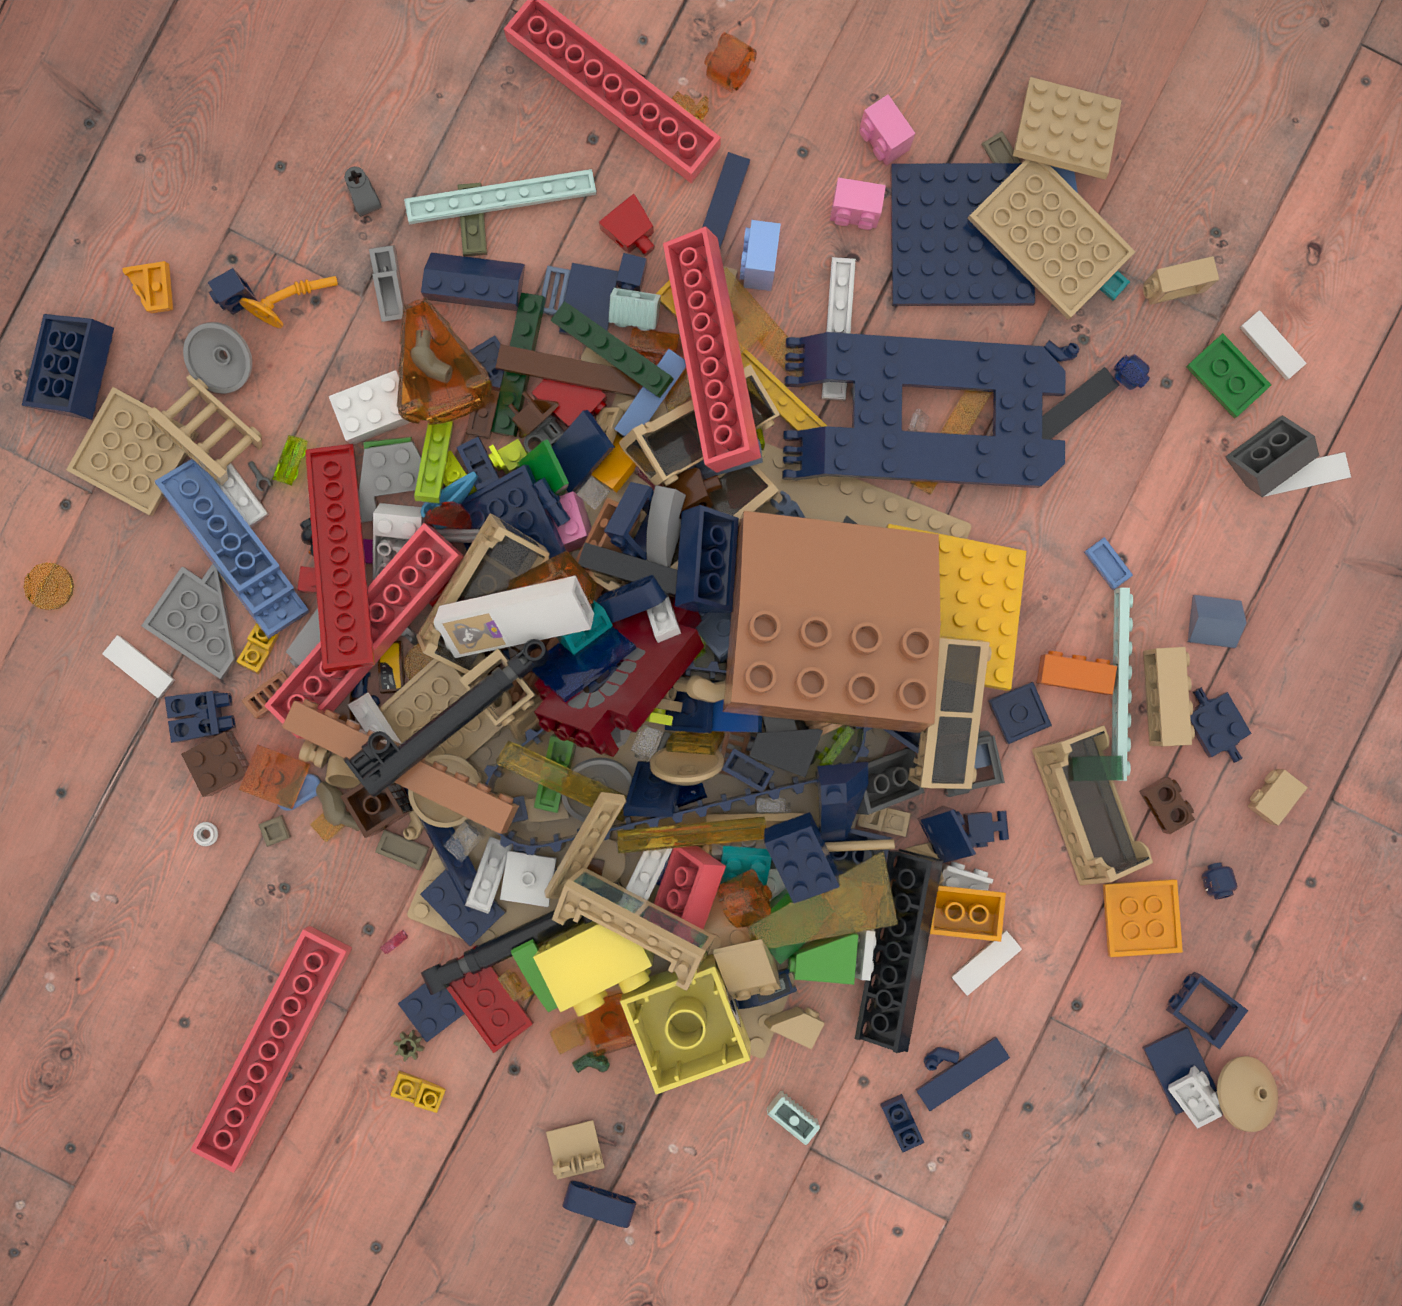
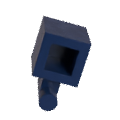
[964,810,1009,848]

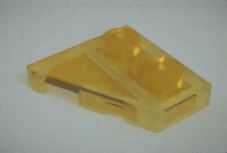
[666,731,724,755]

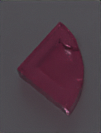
[380,930,408,954]

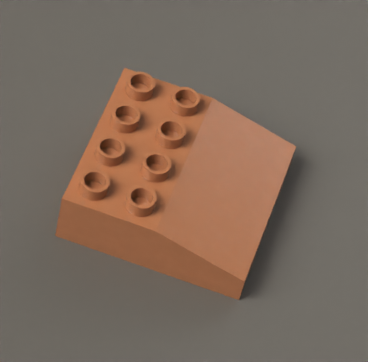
[723,511,941,733]

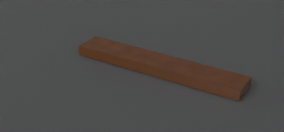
[495,344,640,397]

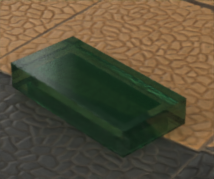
[1072,756,1124,781]

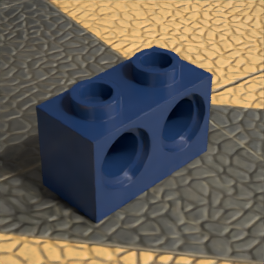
[208,268,258,315]
[457,437,500,490]

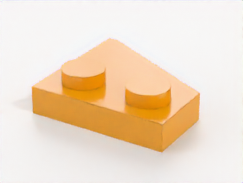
[122,261,173,313]

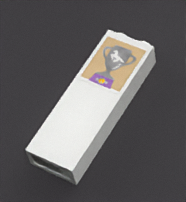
[434,576,594,658]

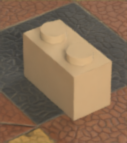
[1247,769,1308,826]

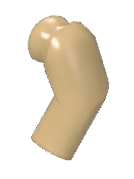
[403,811,424,840]

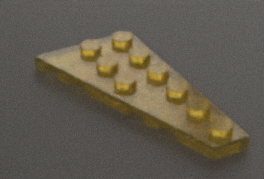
[747,851,898,949]

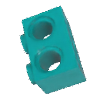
[557,597,613,655]

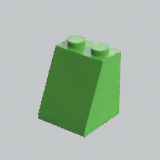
[788,928,858,985]

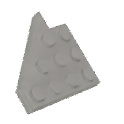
[141,564,237,679]

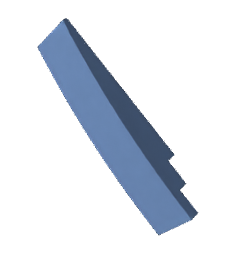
[155,459,309,639]

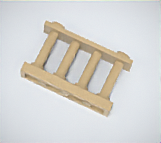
[147,375,263,485]

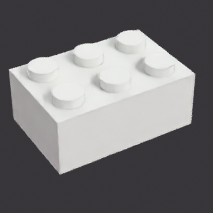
[329,370,418,445]

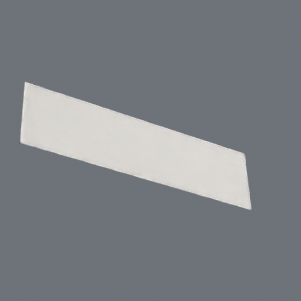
[1264,452,1351,497]

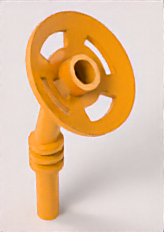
[239,276,338,328]

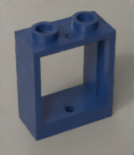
[604,482,654,560]
[1166,971,1248,1050]

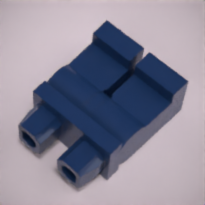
[164,691,236,743]

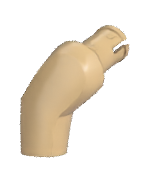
[673,675,726,703]

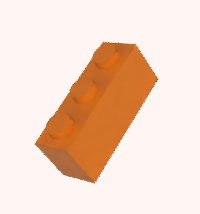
[1036,651,1117,695]

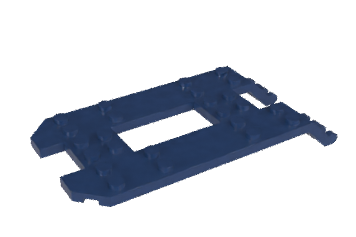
[782,332,1066,488]

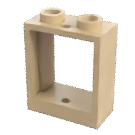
[1143,256,1219,305]
[459,649,537,727]

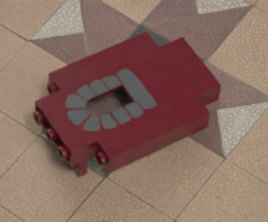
[534,596,705,757]

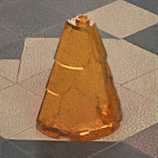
[397,297,492,425]

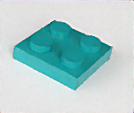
[719,846,772,888]

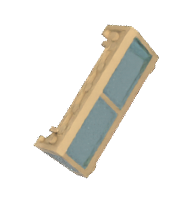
[552,867,716,991]

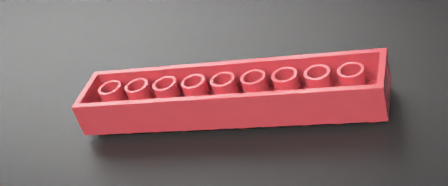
[504,0,721,184]
[663,226,761,472]
[264,523,464,739]
[190,926,352,1173]

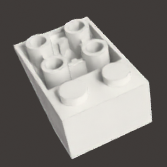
[373,503,427,580]

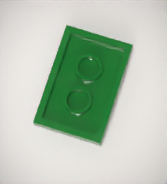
[1186,333,1272,419]

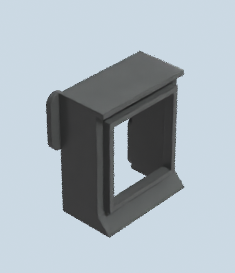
[935,731,1005,797]

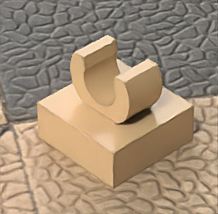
[656,688,683,712]

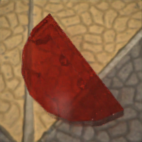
[423,502,472,530]

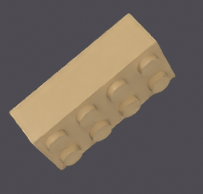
[1143,647,1195,746]

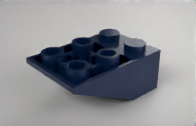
[917,806,977,863]

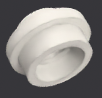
[193,822,218,846]

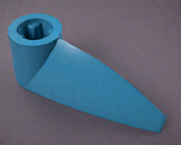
[421,471,478,530]

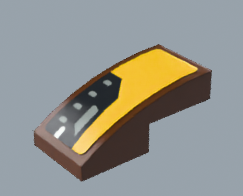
[378,641,405,694]

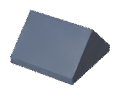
[1187,595,1247,648]

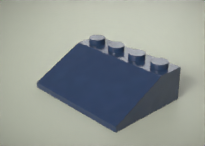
[22,314,114,420]

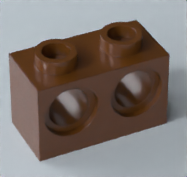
[1139,777,1195,834]

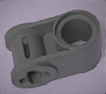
[344,166,382,217]
[524,415,566,454]

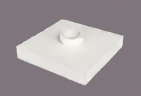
[500,851,557,907]

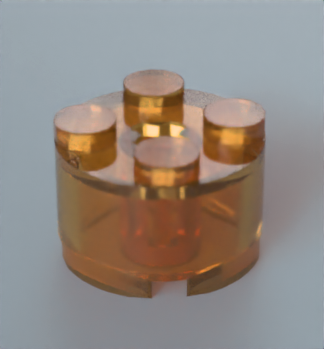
[704,32,757,93]
[718,869,772,928]

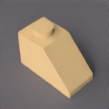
[764,1007,825,1049]

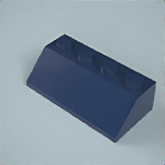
[421,252,525,311]
[675,505,739,613]

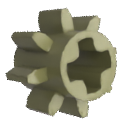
[393,1030,425,1062]

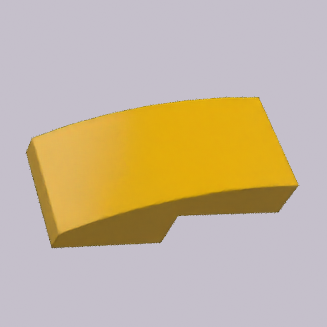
[236,623,280,675]
[390,1071,445,1113]

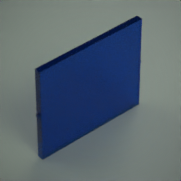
[531,627,636,702]

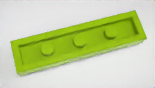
[414,416,454,503]

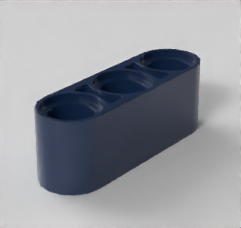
[596,575,667,623]
[562,1181,636,1228]

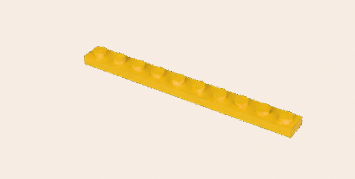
[656,280,827,431]

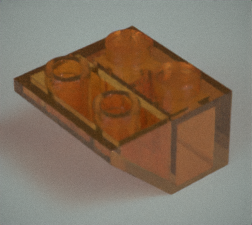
[628,328,680,366]

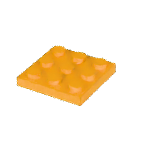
[1103,879,1183,957]

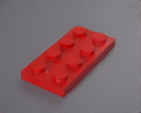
[446,945,534,1053]

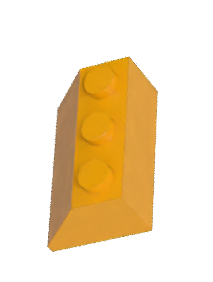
[930,885,1006,942]

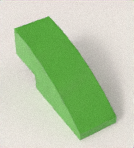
[534,734,576,813]
[511,939,558,1012]

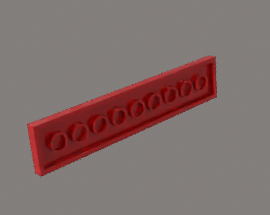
[305,444,375,673]

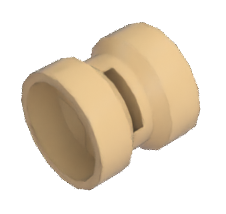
[299,740,331,768]

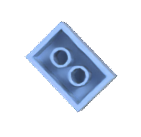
[740,220,781,291]

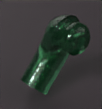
[572,1051,610,1073]

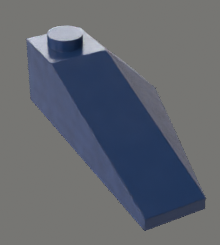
[817,762,868,842]

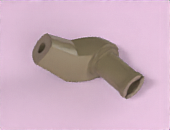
[411,329,452,383]
[316,781,360,831]

